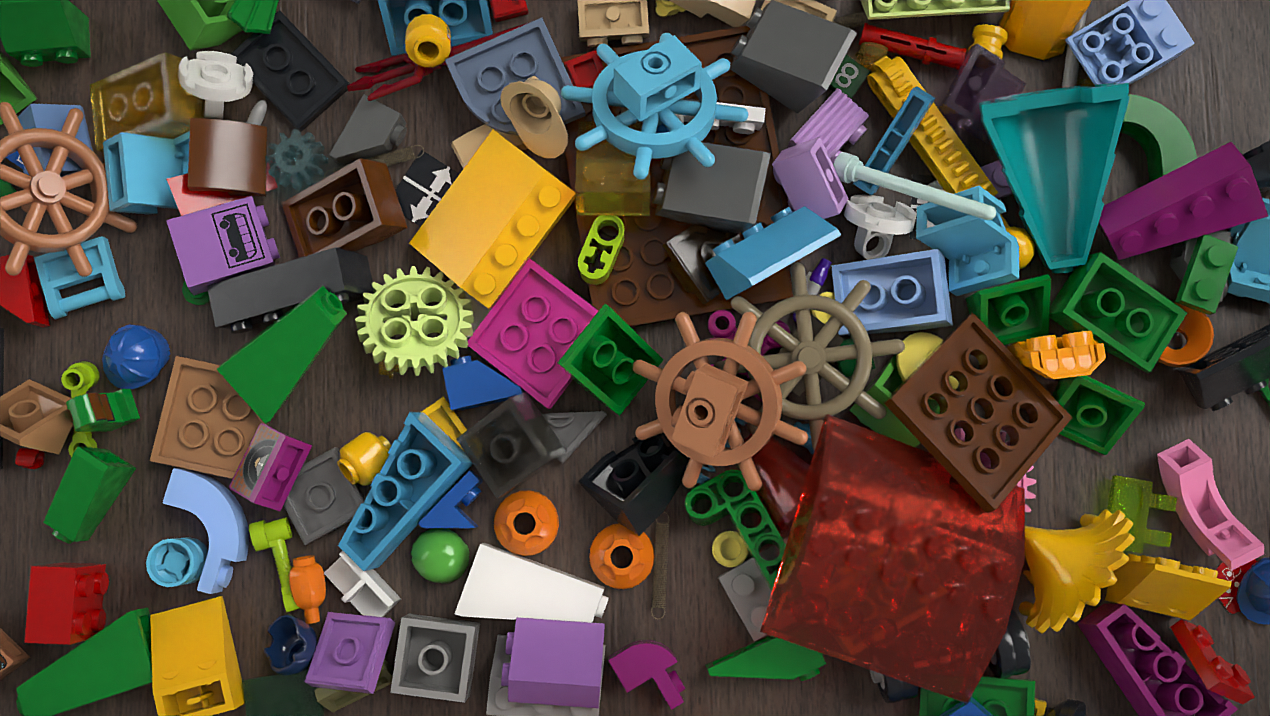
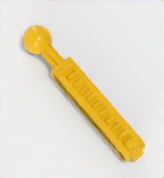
[867,55,1035,270]

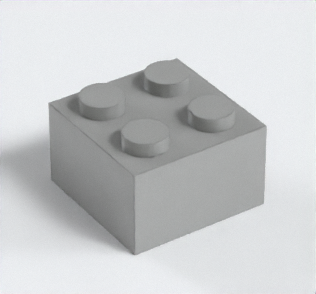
[390,614,480,703]

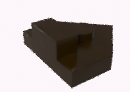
[662,224,740,305]

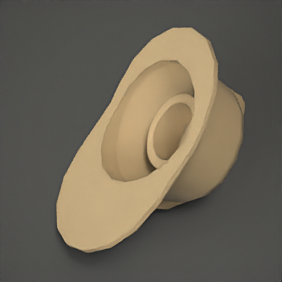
[500,76,568,158]

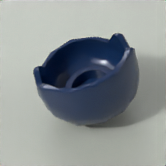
[264,614,317,676]

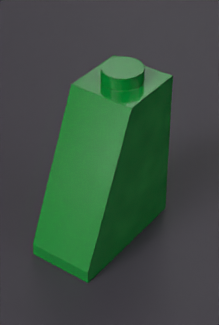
[43,446,136,544]

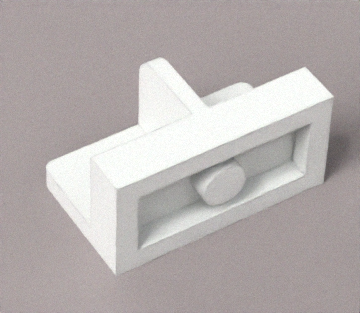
[324,551,401,617]

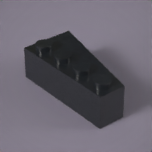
[207,247,374,334]

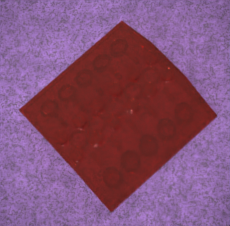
[760,414,1025,703]

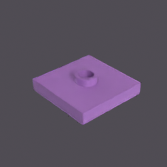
[305,612,395,694]

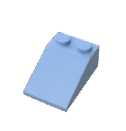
[831,249,953,336]

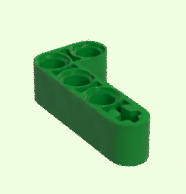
[685,469,804,604]

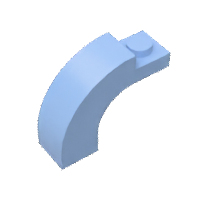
[163,468,249,594]

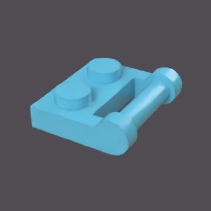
[34,236,125,319]

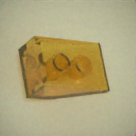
[90,52,203,152]
[575,121,650,216]

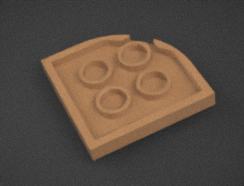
[150,356,269,479]

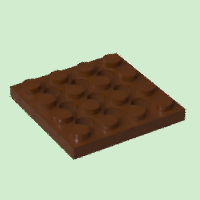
[884,313,1072,513]

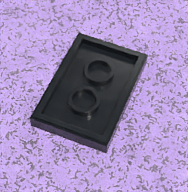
[230,10,350,133]

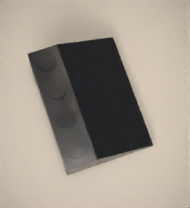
[1178,324,1270,411]

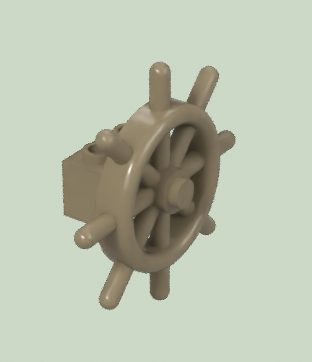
[714,262,905,452]

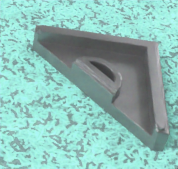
[514,411,607,464]

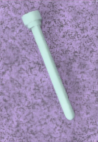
[833,152,996,220]

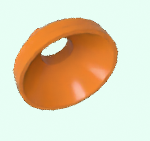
[1158,303,1214,367]
[494,490,559,556]
[589,523,655,589]

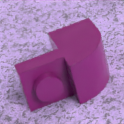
[608,640,686,710]

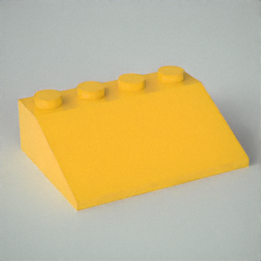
[409,129,578,309]

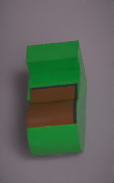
[66,389,140,432]

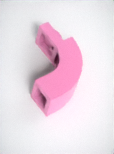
[1157,439,1265,570]

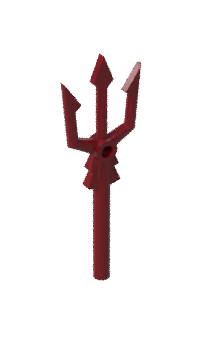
[347,20,535,101]

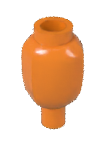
[289,555,326,624]

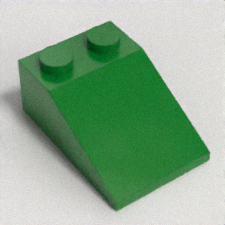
[1049,252,1188,373]
[558,304,664,416]

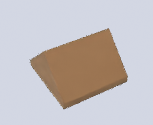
[0,379,73,455]

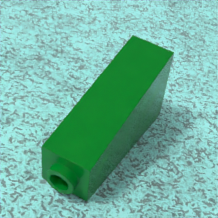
[217,286,347,424]
[16,607,152,716]

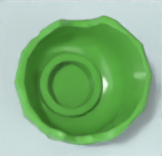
[411,528,469,584]

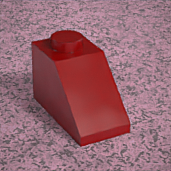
[0,255,50,327]

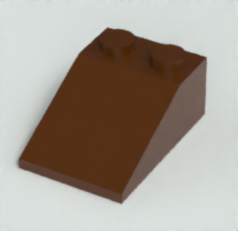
[282,158,408,258]

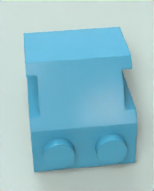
[103,131,190,214]
[916,186,1019,296]
[1227,198,1270,304]

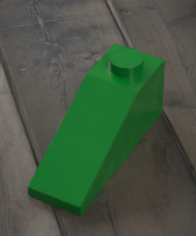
[705,620,826,681]

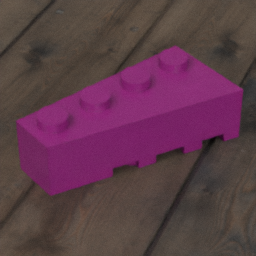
[1098,142,1268,260]
[1076,603,1238,716]

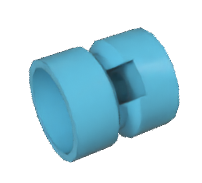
[146,537,208,587]

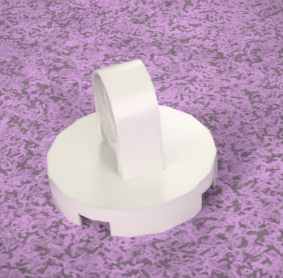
[178,51,253,120]
[844,195,917,260]

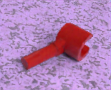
[15,448,45,469]

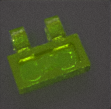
[1107,475,1177,553]

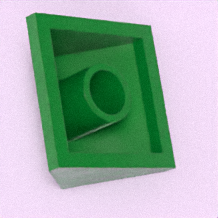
[965,275,1051,345]
[1052,375,1145,455]

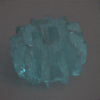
[265,129,328,190]

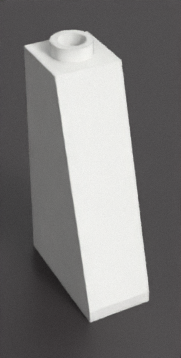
[454,543,609,623]

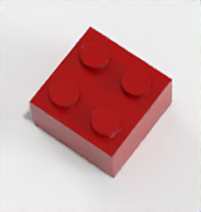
[24,562,109,645]

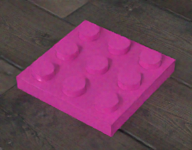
[468,258,599,409]

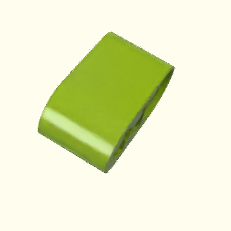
[578,213,624,285]

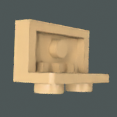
[577,0,649,47]

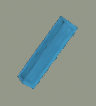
[853,87,936,195]

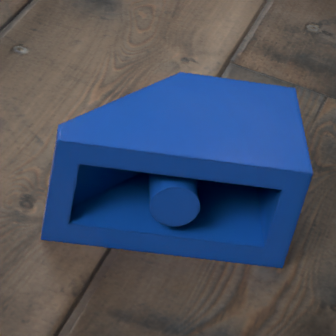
[442,356,525,412]

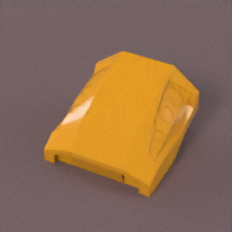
[998,0,1091,60]
[1007,331,1106,379]

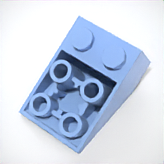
[1065,0,1194,85]

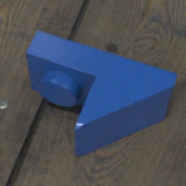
[418,470,483,528]

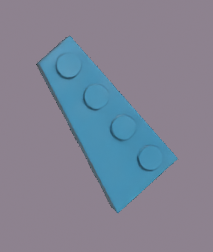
[338,412,474,571]

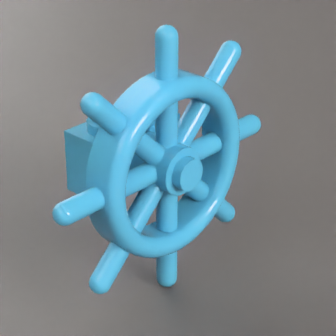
[561,33,749,180]

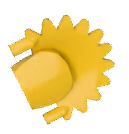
[1007,509,1135,634]

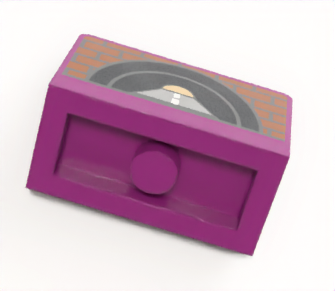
[229,423,312,511]

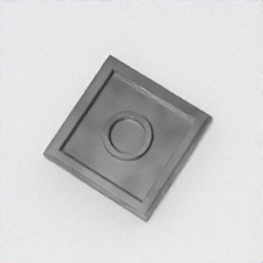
[284,447,365,545]

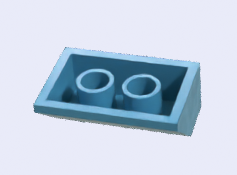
[378,0,493,56]
[705,206,841,300]

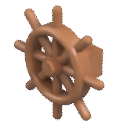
[632,312,808,491]

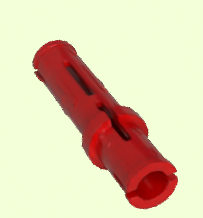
[859,23,967,71]

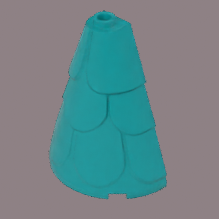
[979,83,1129,273]

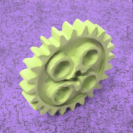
[355,266,474,376]

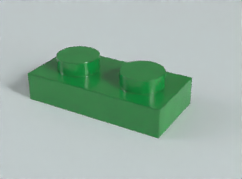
[1175,234,1238,315]

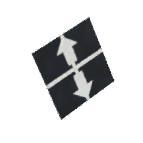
[395,150,460,227]

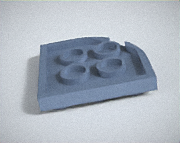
[445,18,586,136]

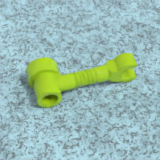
[61,361,99,457]
[249,517,300,612]

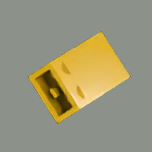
[1105,554,1232,620]
[150,596,247,716]

